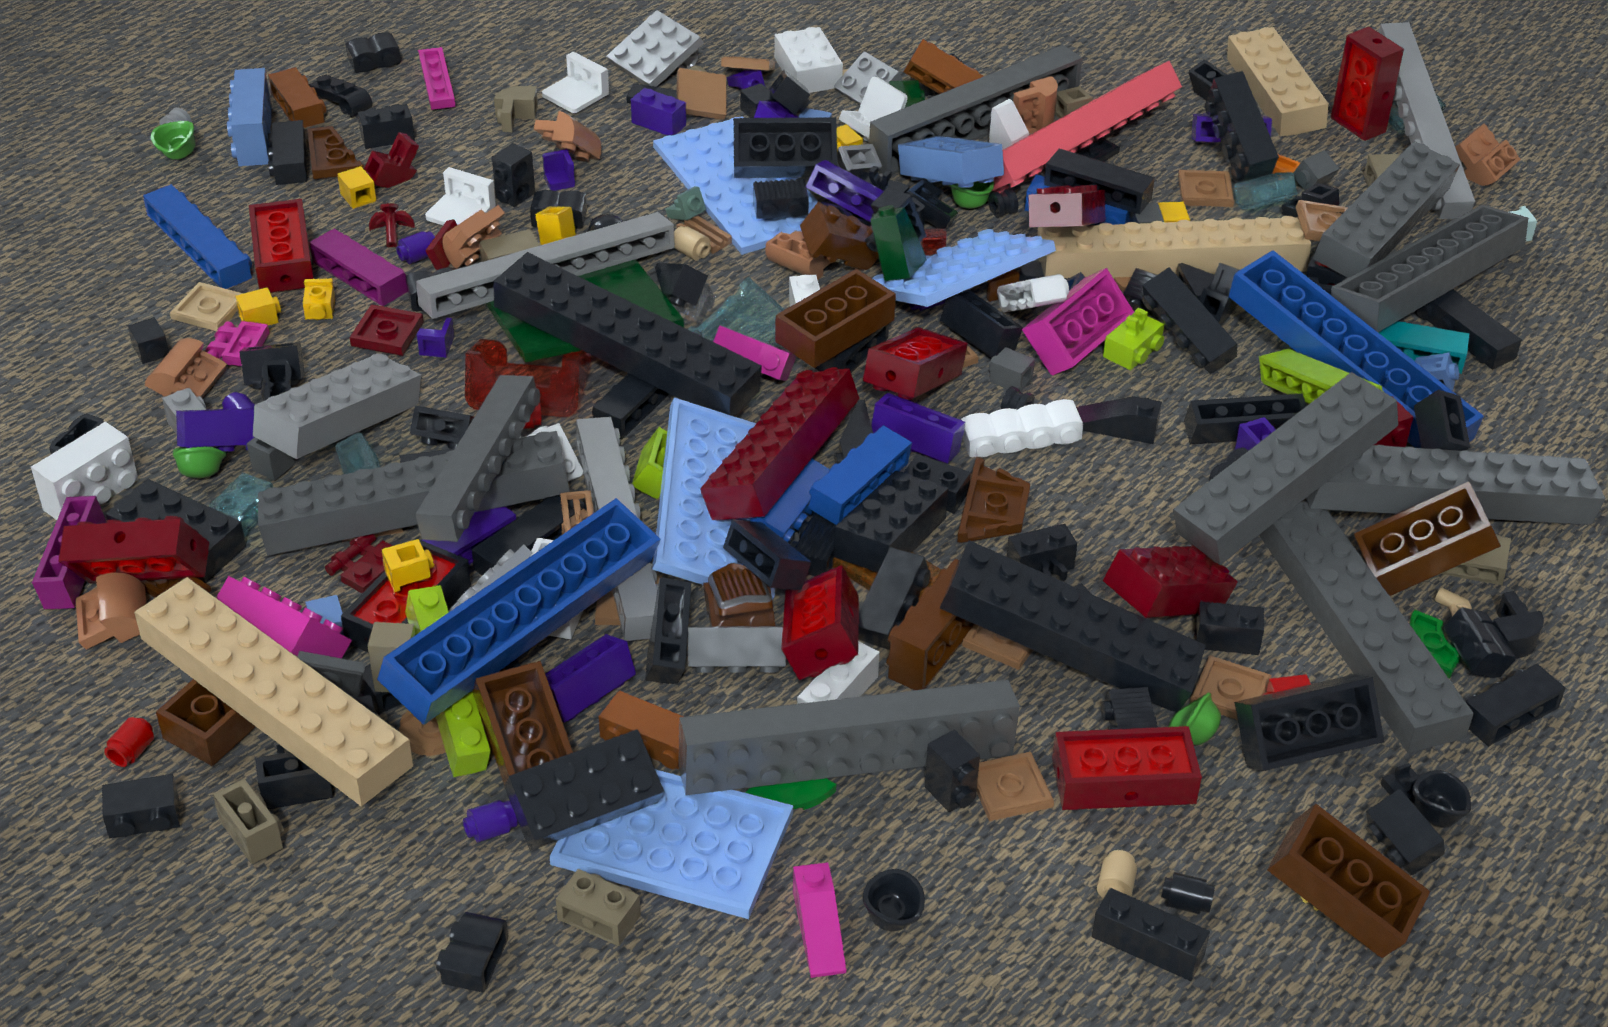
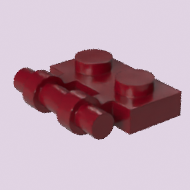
[325,534,393,593]

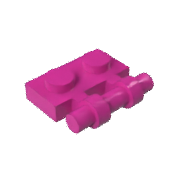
[205,321,269,366]

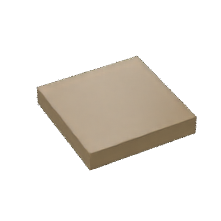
[170,282,243,331]

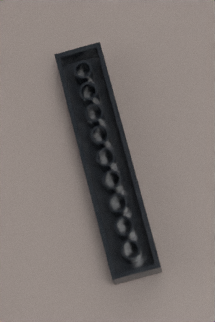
[494,252,762,417]

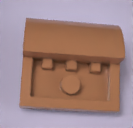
[1013,76,1058,134]
[534,111,601,162]
[1455,123,1521,186]
[443,205,505,268]
[765,230,832,280]
[145,338,227,399]
[76,573,147,650]

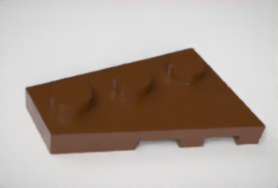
[307,126,364,179]

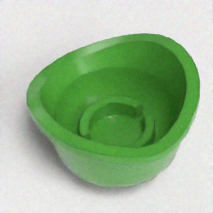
[151,121,195,160]
[949,181,994,209]
[172,447,226,479]
[1168,692,1221,746]

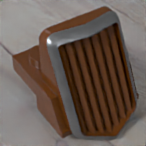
[703,563,776,626]

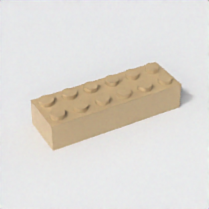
[1227,27,1329,136]

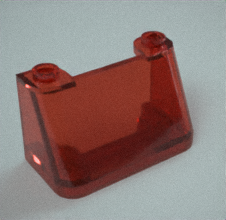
[465,339,591,417]

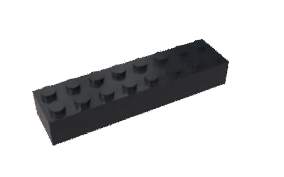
[940,540,1206,712]

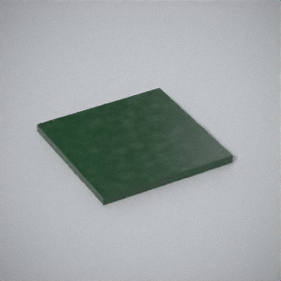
[485,259,684,363]

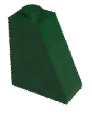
[870,205,927,281]

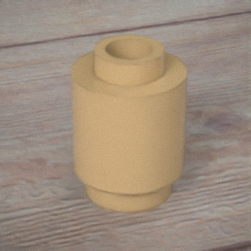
[674,226,711,261]
[1097,850,1137,899]

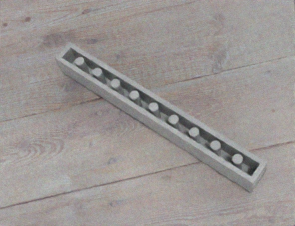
[1378,22,1475,219]
[416,212,675,319]
[575,417,658,641]

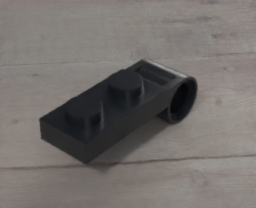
[309,75,372,118]

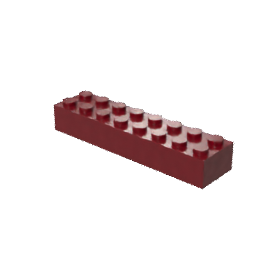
[700,367,860,520]

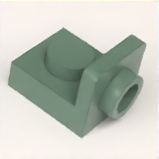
[665,186,706,220]

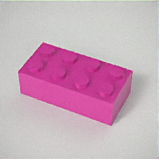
[1022,268,1134,375]
[216,576,352,659]

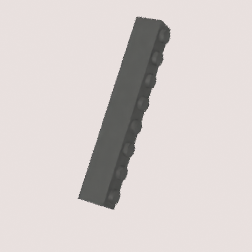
[416,375,540,542]

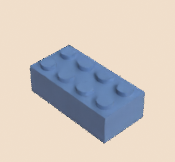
[227,68,272,166]
[898,136,1004,188]

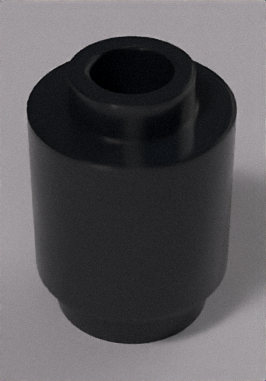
[1161,872,1215,915]

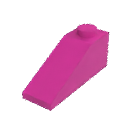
[713,325,796,381]
[793,862,846,978]

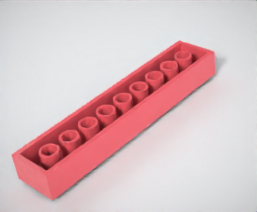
[991,61,1182,193]

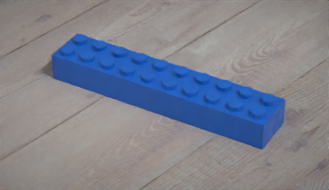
[1228,250,1484,448]
[377,498,661,725]

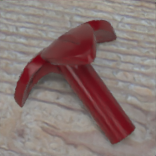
[369,203,415,248]

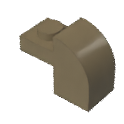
[494,86,538,132]

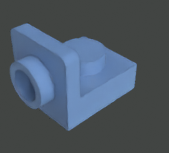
[1415,353,1459,391]

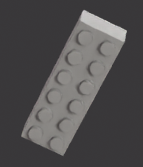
[253,353,421,459]

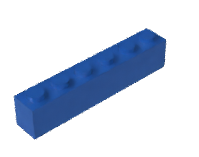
[143,184,252,289]

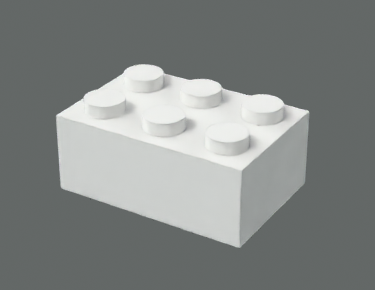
[774,27,843,93]
[31,422,139,520]

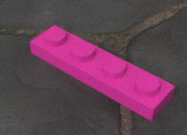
[418,47,455,110]

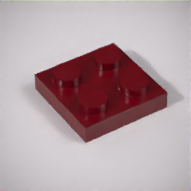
[349,304,424,356]

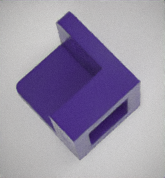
[542,149,575,191]
[417,318,454,358]

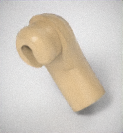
[1435,588,1472,616]

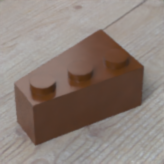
[800,202,879,270]

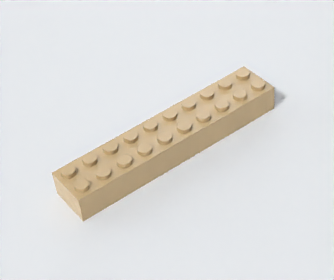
[1038,216,1311,279]
[134,577,413,807]

